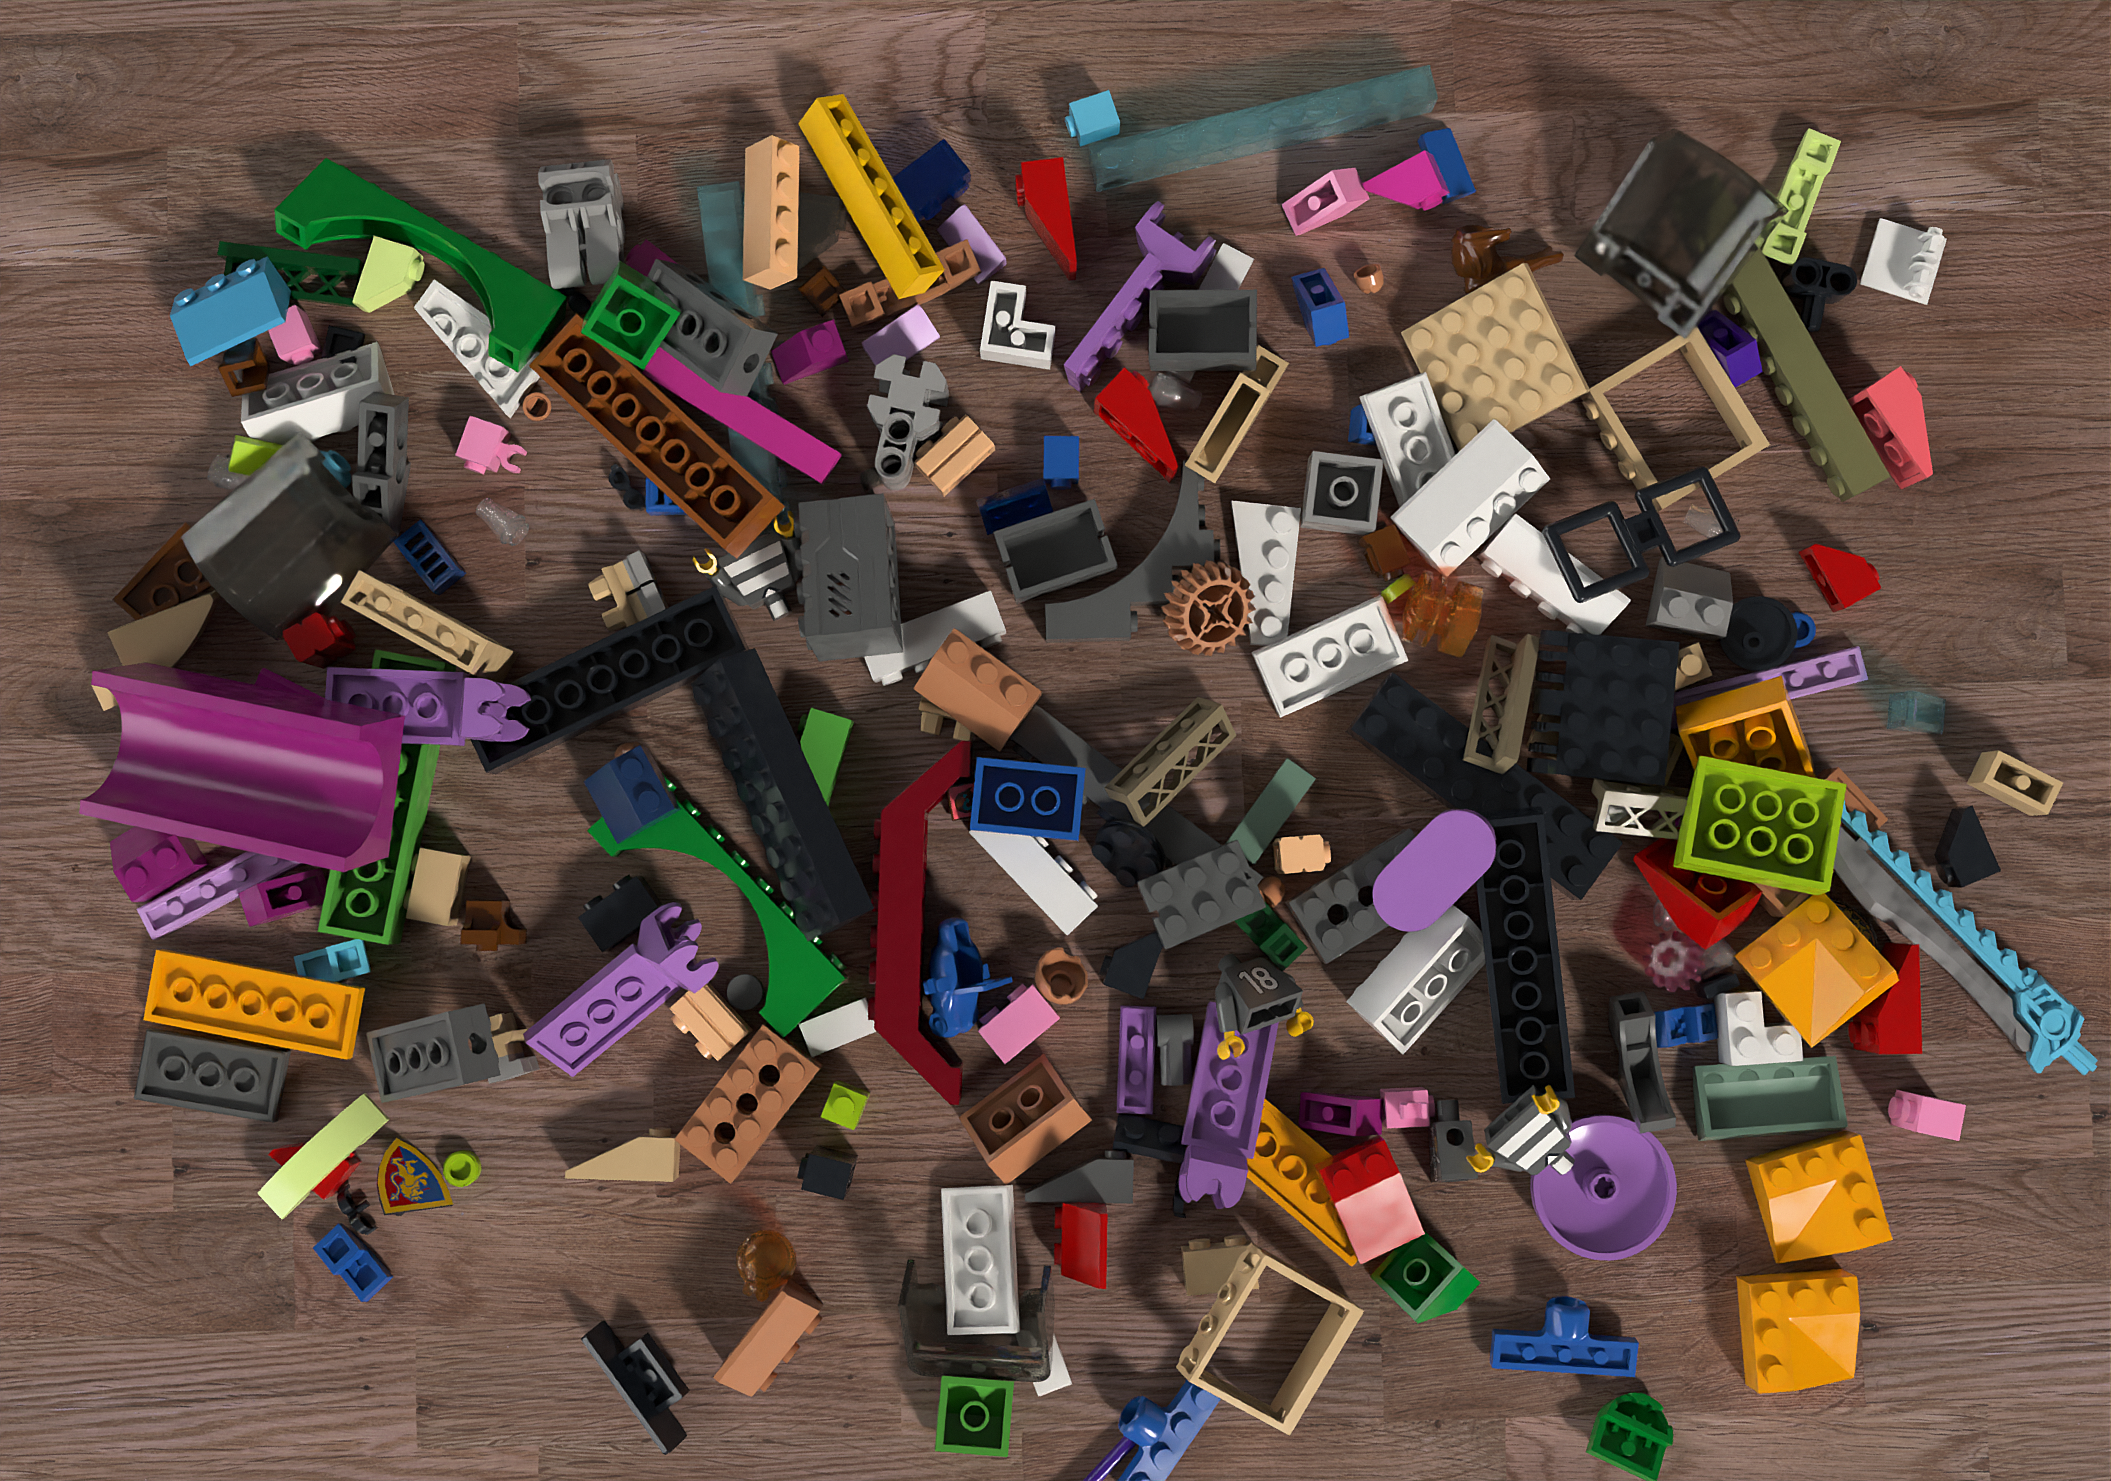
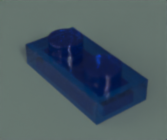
[976,478,1053,535]

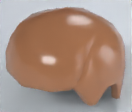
[1034,947,1088,1005]

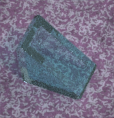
[1887,691,1946,734]

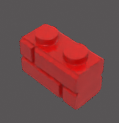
[283,612,356,669]

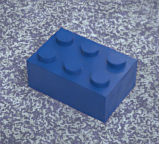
[970,757,1086,841]

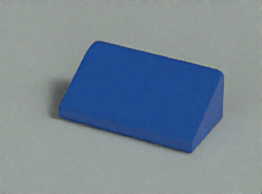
[1417,128,1476,205]

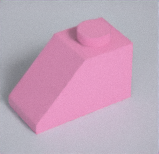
[1281,167,1370,236]

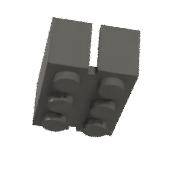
[1148,289,1257,371]
[993,499,1117,604]
[1136,840,1266,949]

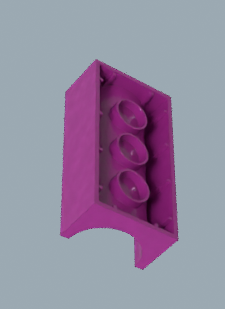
[79,662,405,872]

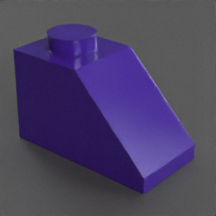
[1686,309,1763,388]

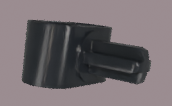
[1781,257,1857,332]

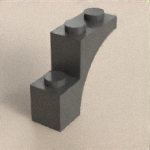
[1608,991,1676,1133]

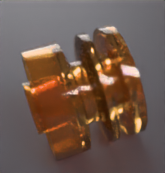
[1401,570,1483,658]

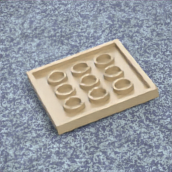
[1401,263,1590,451]

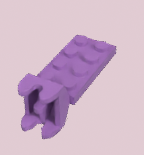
[1064,201,1216,393]
[325,667,531,746]
[523,902,718,1077]
[1178,1001,1279,1209]

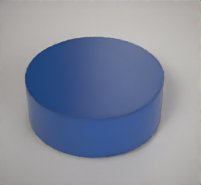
[1791,612,1816,648]

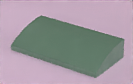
[1693,1056,1848,1141]

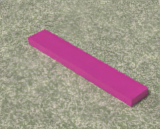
[642,347,842,485]

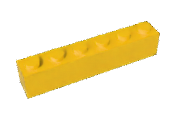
[798,94,945,299]

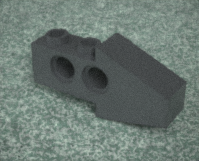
[352,392,411,544]

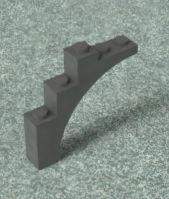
[1045,460,1220,643]

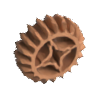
[1161,560,1256,656]

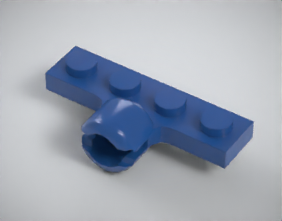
[1489,1296,1639,1377]
[1118,1380,1221,1481]

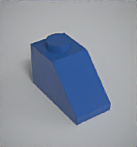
[1291,268,1349,347]

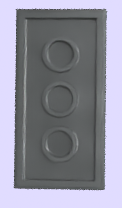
[134,1028,291,1123]

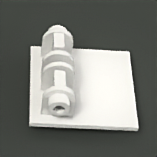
[1860,218,1947,305]

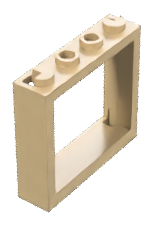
[1580,325,1770,512]
[341,570,519,683]
[1176,1242,1364,1436]

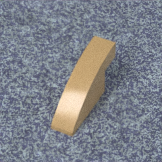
[1185,345,1289,483]
[92,590,220,711]

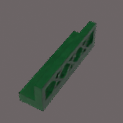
[217,241,365,308]

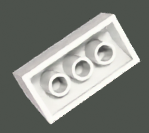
[241,342,394,446]
[1390,419,1550,577]
[1477,514,1631,635]
[1346,905,1485,1054]

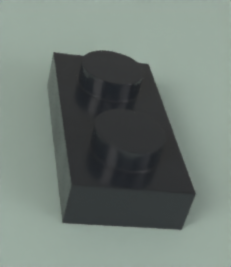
[1112,1113,1186,1164]

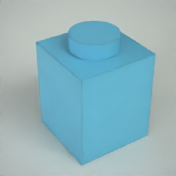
[1065,90,1120,147]

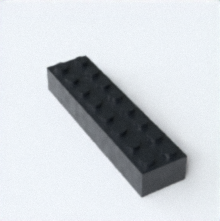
[470,586,749,774]
[691,648,874,941]
[1345,672,1623,900]
[1476,806,1575,1104]

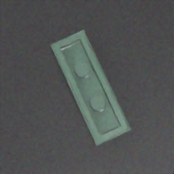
[1225,758,1316,864]

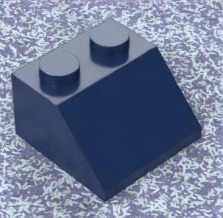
[584,745,681,844]

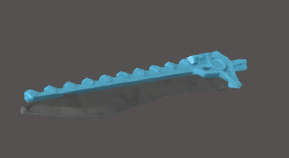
[1833,800,2098,1075]

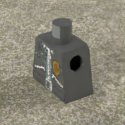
[1428,1100,1478,1183]

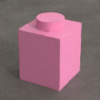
[268,305,322,365]

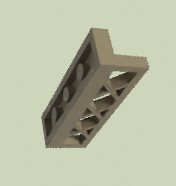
[1463,634,1540,774]
[1104,697,1237,827]
[1591,778,1690,840]

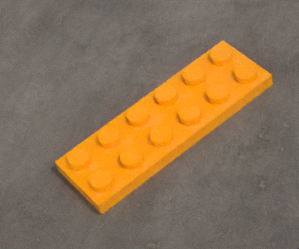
[143,949,365,1060]
[1247,1099,1358,1267]

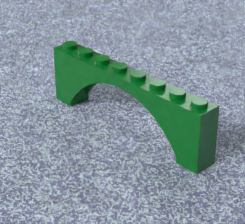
[274,158,567,373]
[587,773,848,1038]

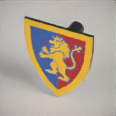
[377,1138,453,1216]

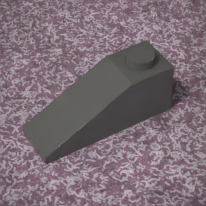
[1025,1149,1134,1204]

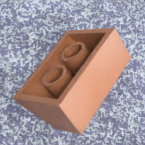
[913,628,1042,752]
[959,1054,1092,1185]
[713,1278,823,1397]

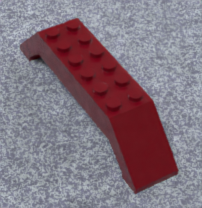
[868,741,973,1105]

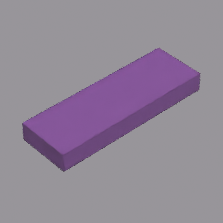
[1117,1005,1156,1114]

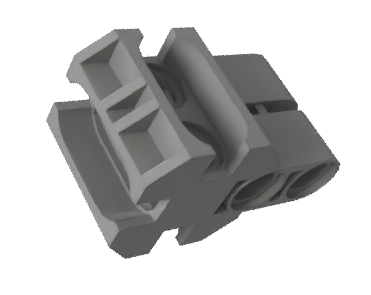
[538,159,626,289]
[867,354,949,490]

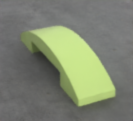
[1761,128,1841,266]
[258,1093,389,1219]

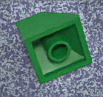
[1370,1229,1481,1323]

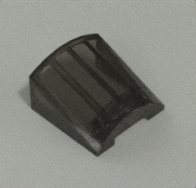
[1574,128,1789,339]
[181,433,397,641]

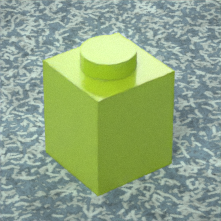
[821,1080,870,1130]

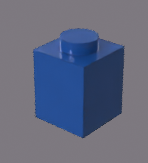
[1043,436,1079,490]

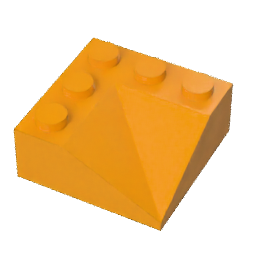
[1675,676,1816,778]
[1735,893,1899,1048]
[1745,1130,1893,1264]
[1736,1269,1860,1394]

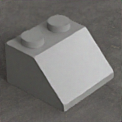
[1645,557,1733,641]

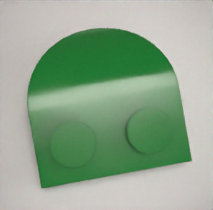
[1586,1393,1674,1481]

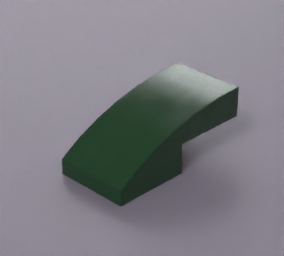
[1234,901,1308,971]

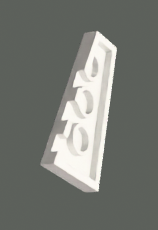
[414,280,540,418]
[1230,501,1301,646]

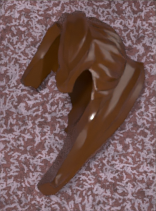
[1451,225,1564,295]

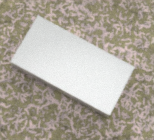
[799,997,877,1057]

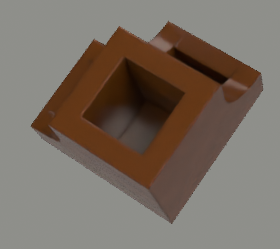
[460,900,527,951]

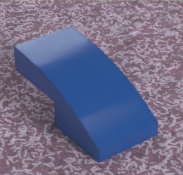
[1654,1003,1718,1048]
[313,1223,393,1302]

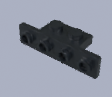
[581,1320,690,1455]

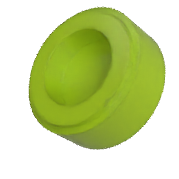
[1381,573,1416,604]
[443,1150,481,1187]

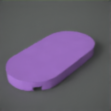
[1373,809,1497,932]

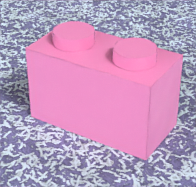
[978,983,1060,1064]
[1888,1089,1966,1141]

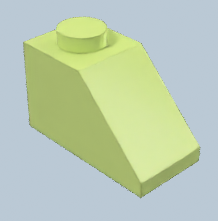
[352,236,425,313]

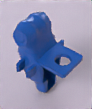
[923,917,1013,1038]

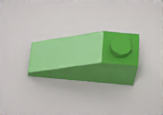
[797,708,855,806]

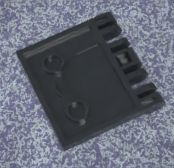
[1526,630,1680,785]

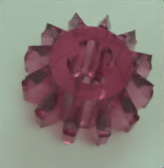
[1642,931,1707,992]

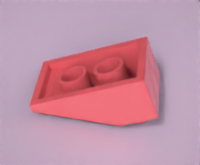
[1847,366,1933,489]

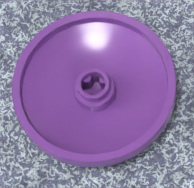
[1530,1114,1677,1261]

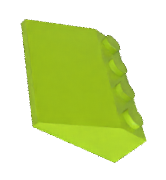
[1673,756,1847,896]

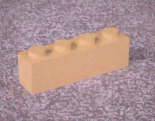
[743,135,799,290]

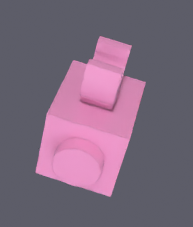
[455,416,527,475]
[1380,1087,1435,1128]

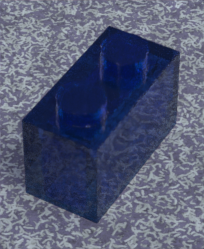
[892,139,971,222]

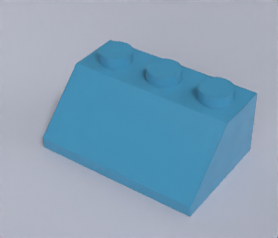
[170,257,291,366]

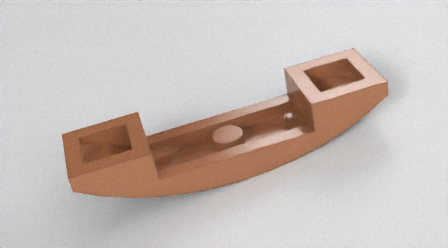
[839,239,982,328]

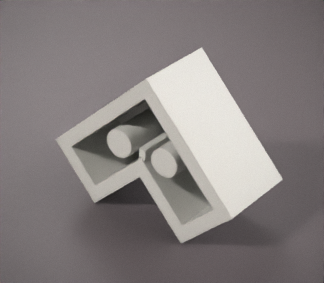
[980,281,1055,370]
[1714,989,1803,1066]

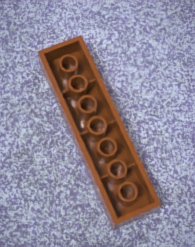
[529,314,785,559]

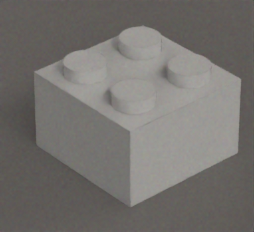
[1300,451,1384,535]

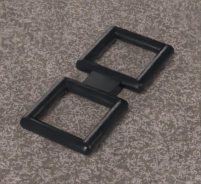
[1542,466,1741,603]

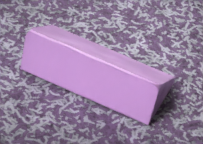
[937,204,1006,285]
[862,304,940,366]

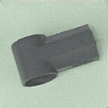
[1156,1014,1194,1086]

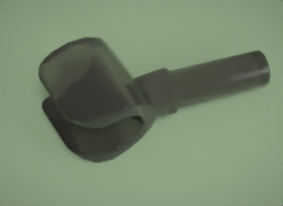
[860,467,882,495]

